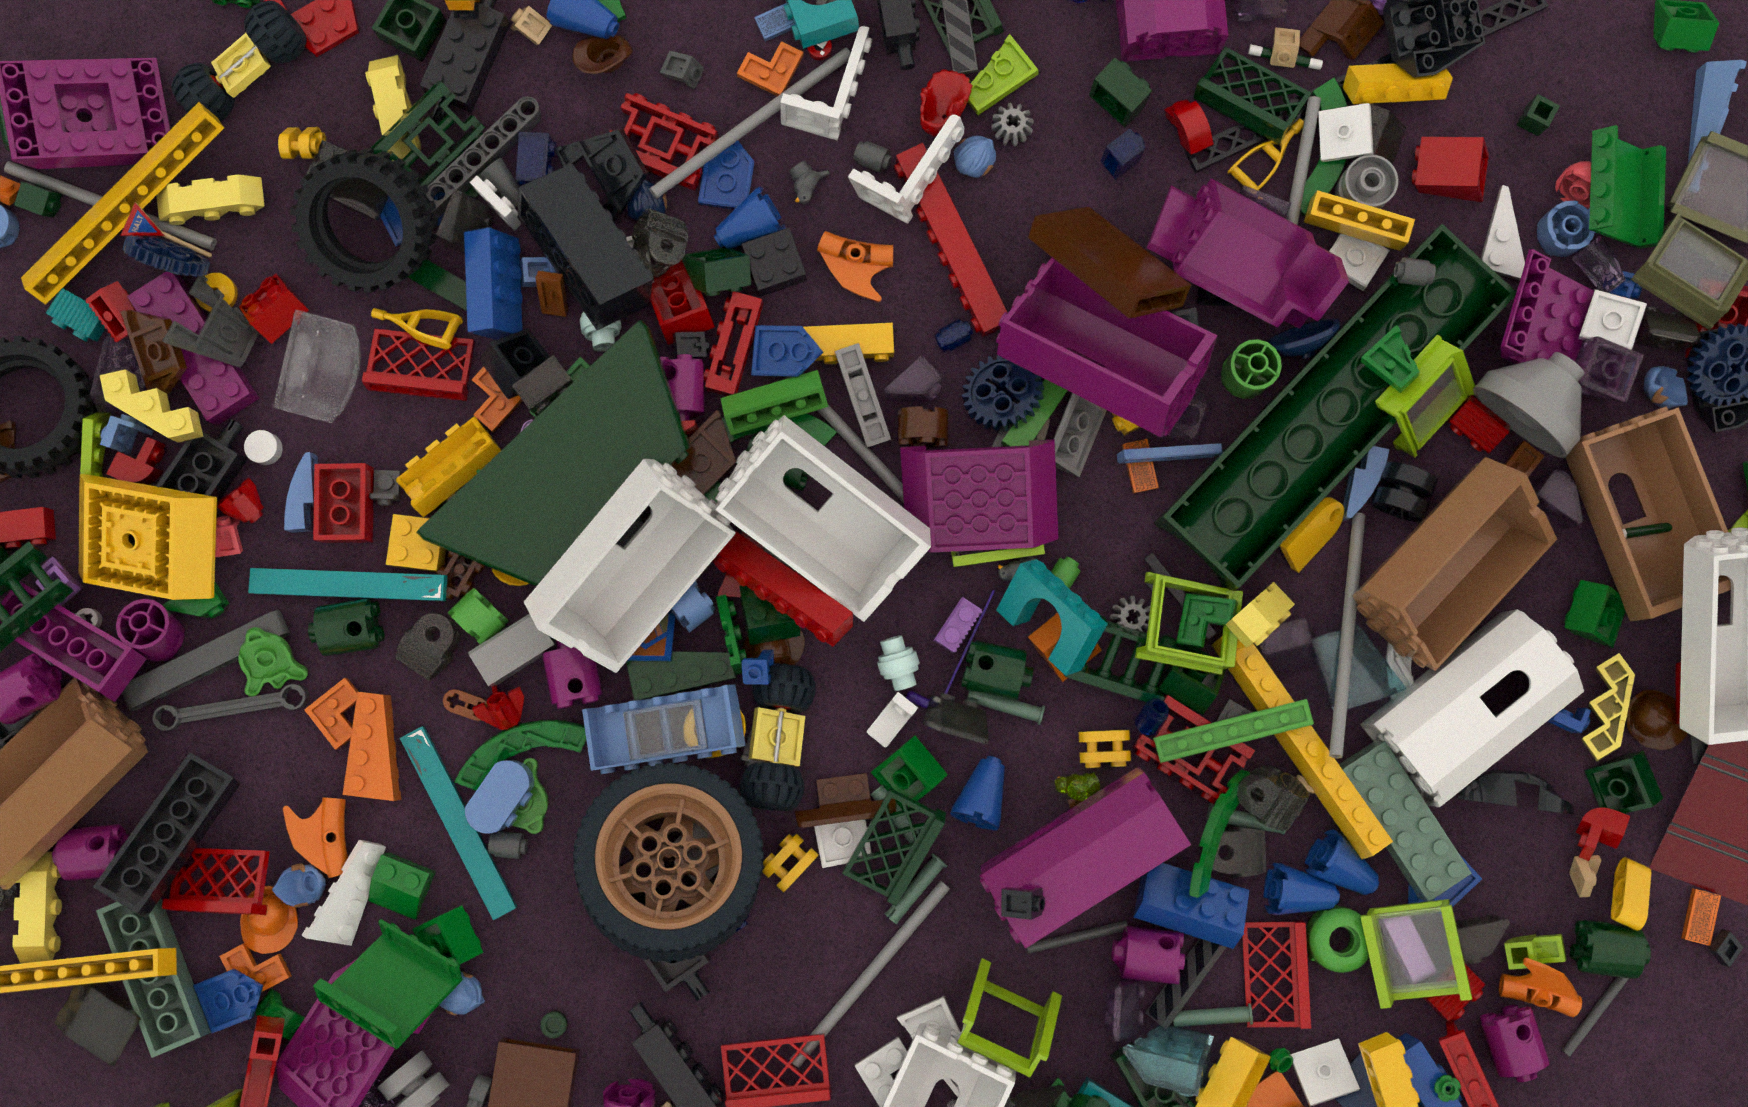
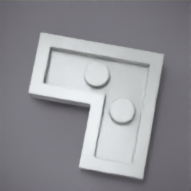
[470,176,521,231]
[854,1037,907,1107]

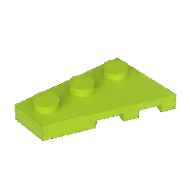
[968,34,1038,115]
[80,410,111,477]

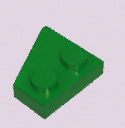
[1361,325,1419,393]

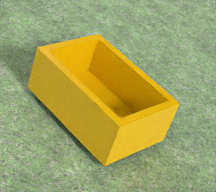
[1196,1037,1271,1107]

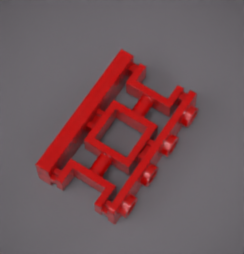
[610,93,719,191]
[1132,695,1255,804]

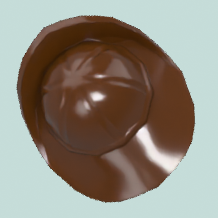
[572,35,633,74]
[743,629,805,665]
[1626,689,1687,750]

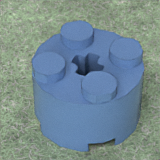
[1537,201,1596,257]
[670,581,716,633]

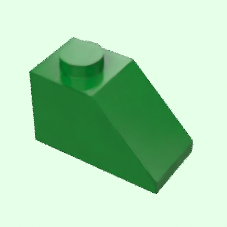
[163,582,230,619]

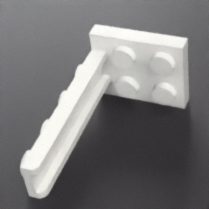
[780,26,872,141]
[848,115,965,224]

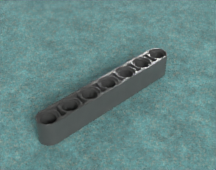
[425,96,542,218]
[122,610,291,711]

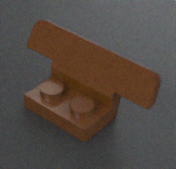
[1299,0,1384,60]
[795,773,897,828]

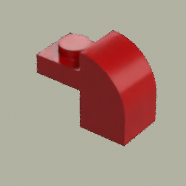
[1164,99,1214,155]
[106,437,166,485]
[1575,808,1630,861]

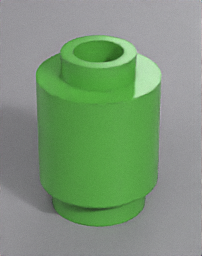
[1051,556,1081,589]

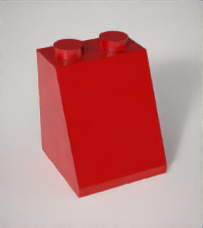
[1412,137,1489,202]

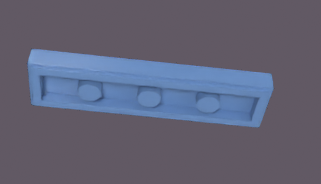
[1117,443,1222,464]

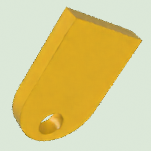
[1279,497,1344,573]

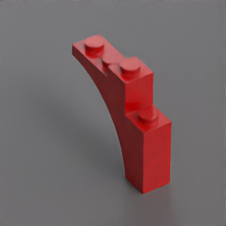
[240,1015,285,1107]

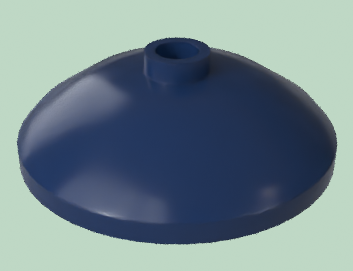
[1265,319,1340,359]

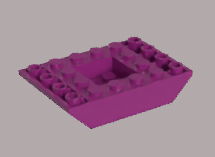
[0,58,170,169]

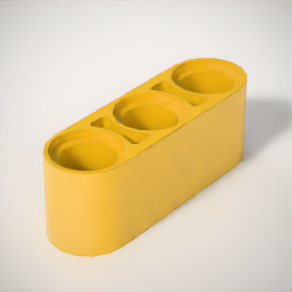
[1611,857,1651,931]

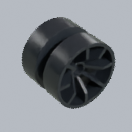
[1371,462,1438,522]

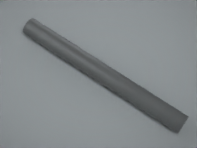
[1027,920,1128,954]
[1561,977,1629,1057]

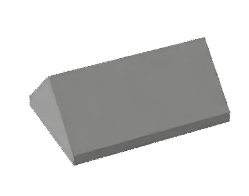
[1053,393,1107,477]
[468,614,557,686]

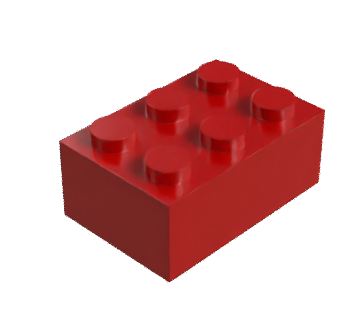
[313,463,374,543]

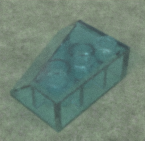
[1308,624,1407,712]
[1123,1025,1214,1097]

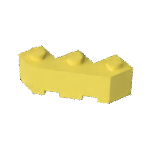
[365,55,421,161]
[156,175,264,225]
[99,369,203,443]
[1226,582,1295,648]
[1582,653,1635,761]
[12,852,62,963]

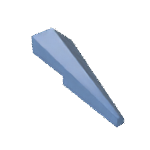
[1687,60,1747,193]

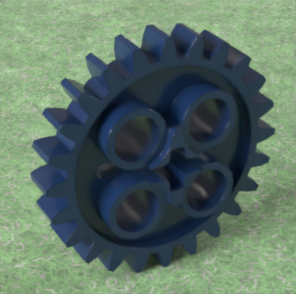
[122,235,211,277]
[1687,323,1748,406]
[962,355,1044,432]

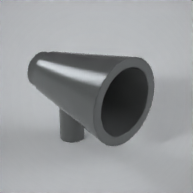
[478,157,519,210]

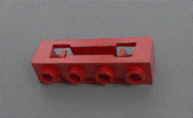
[704,292,764,396]

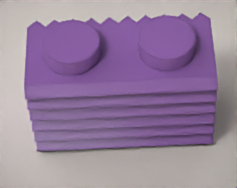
[933,597,982,653]

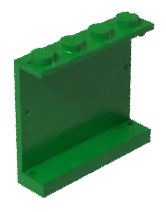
[1589,125,1666,249]
[313,919,463,1050]

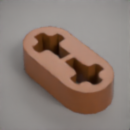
[443,689,487,721]

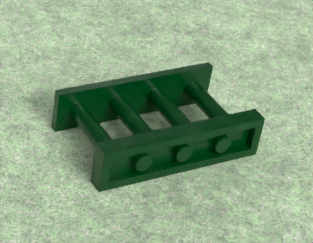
[0,542,74,653]
[1065,614,1183,706]

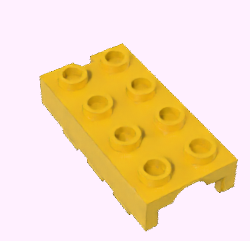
[395,416,501,517]

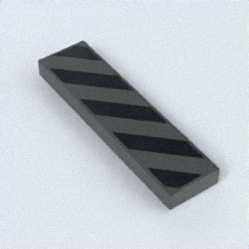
[942,0,979,74]
[1145,938,1226,1030]

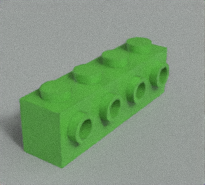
[720,370,828,435]

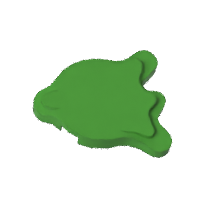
[238,627,308,696]
[512,758,548,834]

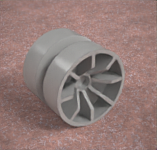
[1335,155,1398,209]
[377,1051,450,1107]

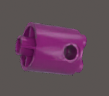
[660,354,705,421]
[116,599,185,661]
[542,641,603,709]
[0,653,63,724]
[52,824,130,881]
[1111,926,1185,985]
[1480,1004,1550,1082]

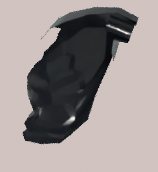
[1457,770,1574,815]

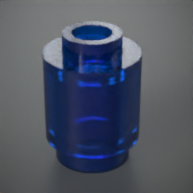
[934,318,973,353]
[1135,698,1169,736]

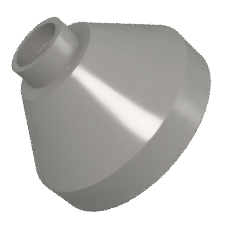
[1473,352,1584,458]

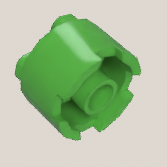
[447,588,509,644]

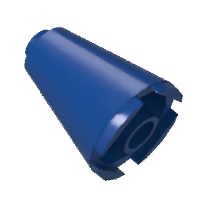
[547,0,619,39]
[714,186,786,249]
[950,756,1005,831]
[1305,829,1379,895]
[1263,863,1340,915]

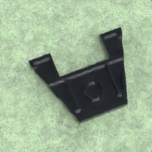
[553,129,648,224]

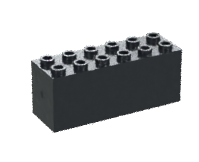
[518,164,654,330]

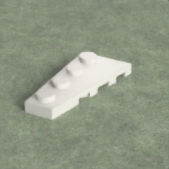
[302,840,386,946]
[897,996,960,1097]

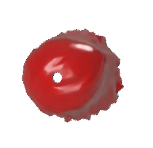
[920,69,973,137]

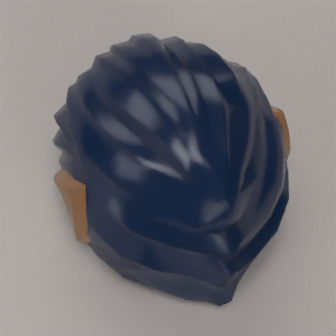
[626,179,667,225]

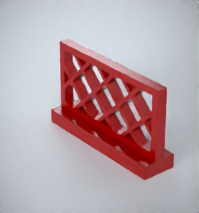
[362,329,475,401]
[162,848,270,915]
[1242,920,1311,1029]
[1439,1019,1499,1107]
[721,1033,832,1107]

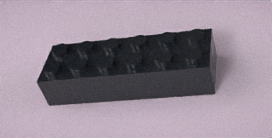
[93,752,240,919]

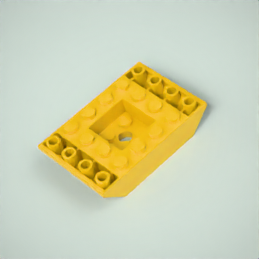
[78,474,217,600]

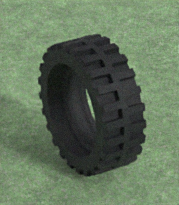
[290,148,438,293]
[0,336,100,479]

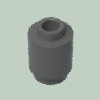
[853,141,892,173]
[1394,257,1436,286]
[488,831,528,859]

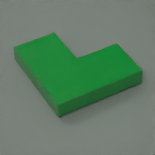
[1176,593,1238,648]

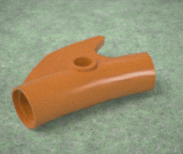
[817,231,893,302]
[283,797,348,878]
[1499,958,1582,1017]

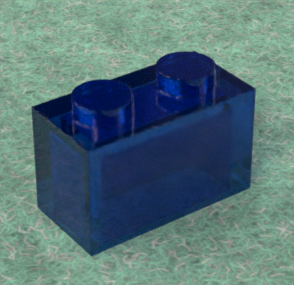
[1100,128,1146,180]
[516,132,556,186]

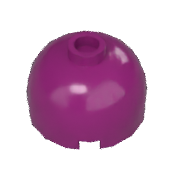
[603,1079,656,1107]

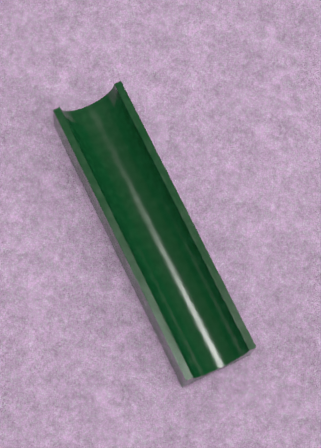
[1154,224,1516,590]

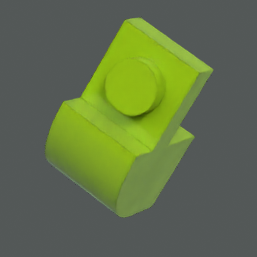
[1504,934,1567,970]

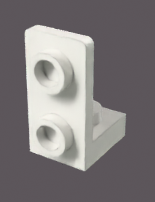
[867,692,918,747]

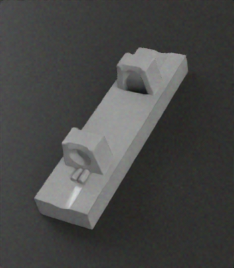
[834,343,891,447]

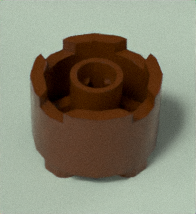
[898,406,948,449]

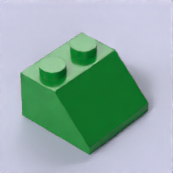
[1653,0,1719,53]
[1564,580,1626,648]
[871,735,948,810]
[368,853,436,920]
[413,906,483,965]

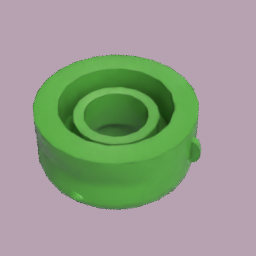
[1306,905,1369,973]

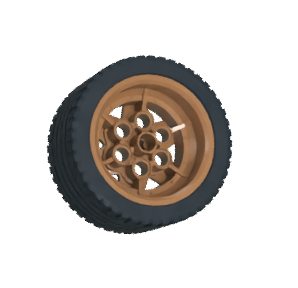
[573,763,763,962]

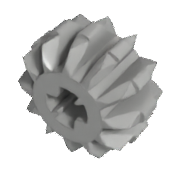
[991,103,1034,147]
[1109,596,1151,632]

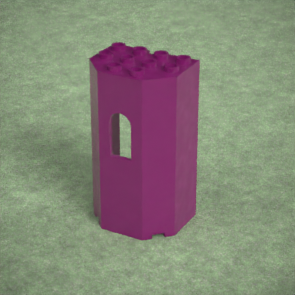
[1116,0,1228,62]
[996,257,1218,437]
[979,766,1191,949]

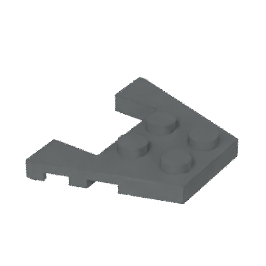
[162,276,259,367]

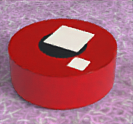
[807,40,832,60]

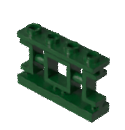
[369,81,485,186]

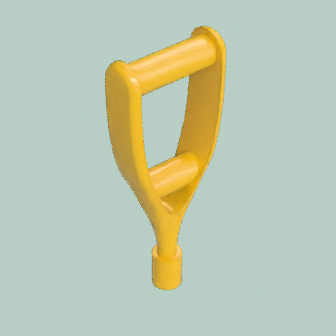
[1227,118,1304,196]
[371,308,463,349]

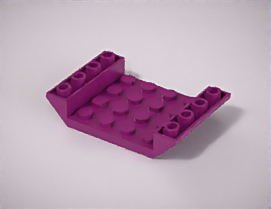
[1501,249,1628,400]
[900,439,1058,552]
[276,958,432,1107]

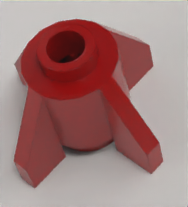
[217,477,264,524]
[472,685,524,730]

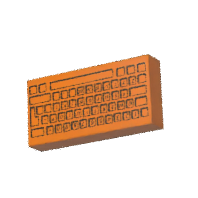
[1122,439,1159,494]
[1681,888,1721,946]

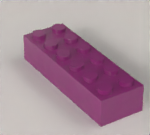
[127,271,259,425]
[0,581,146,702]

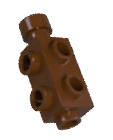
[436,551,485,600]

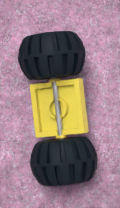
[171,0,307,121]
[740,663,816,811]

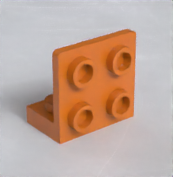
[1247,1070,1304,1107]

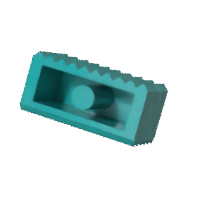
[46,288,105,342]

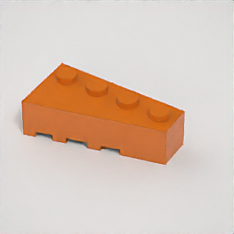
[343,692,401,801]

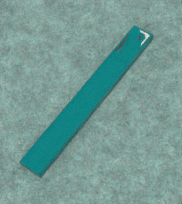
[248,568,447,601]
[400,726,517,920]

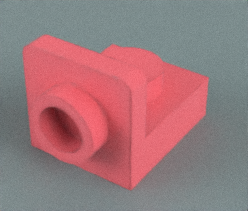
[215,516,243,557]

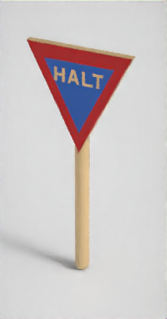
[120,202,212,258]

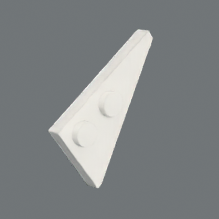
[1481,185,1525,281]

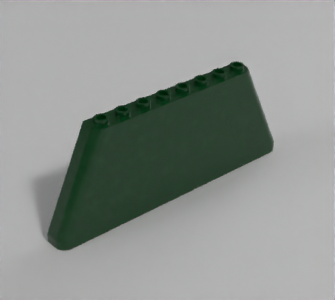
[416,320,691,587]

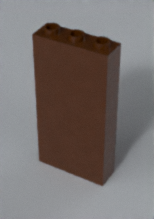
[1028,207,1191,319]
[488,1038,580,1107]

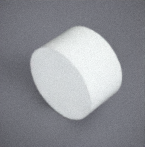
[244,430,283,465]

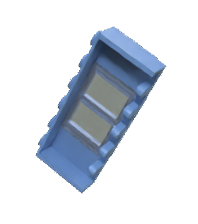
[582,684,745,774]

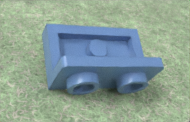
[100,414,154,455]

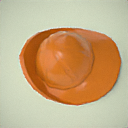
[240,886,298,954]

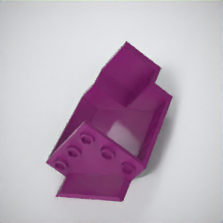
[1147,179,1349,329]

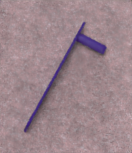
[906,590,995,729]

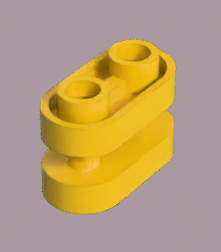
[278,127,326,159]
[1078,730,1131,768]
[762,834,819,893]

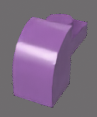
[34,556,83,606]

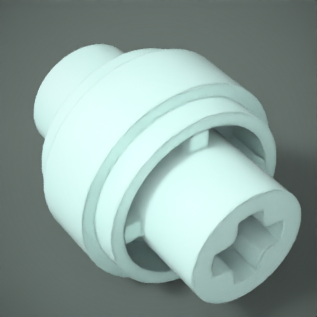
[580,312,622,352]
[877,635,920,691]

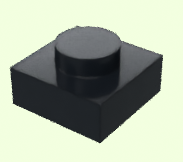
[1709,929,1744,967]

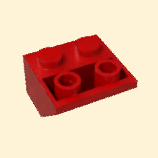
[239,273,309,344]

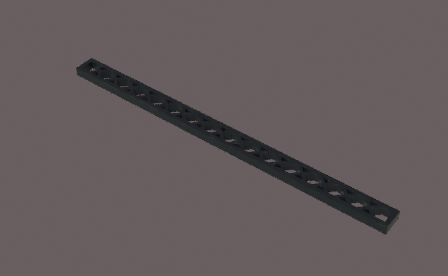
[1184,0,1549,173]

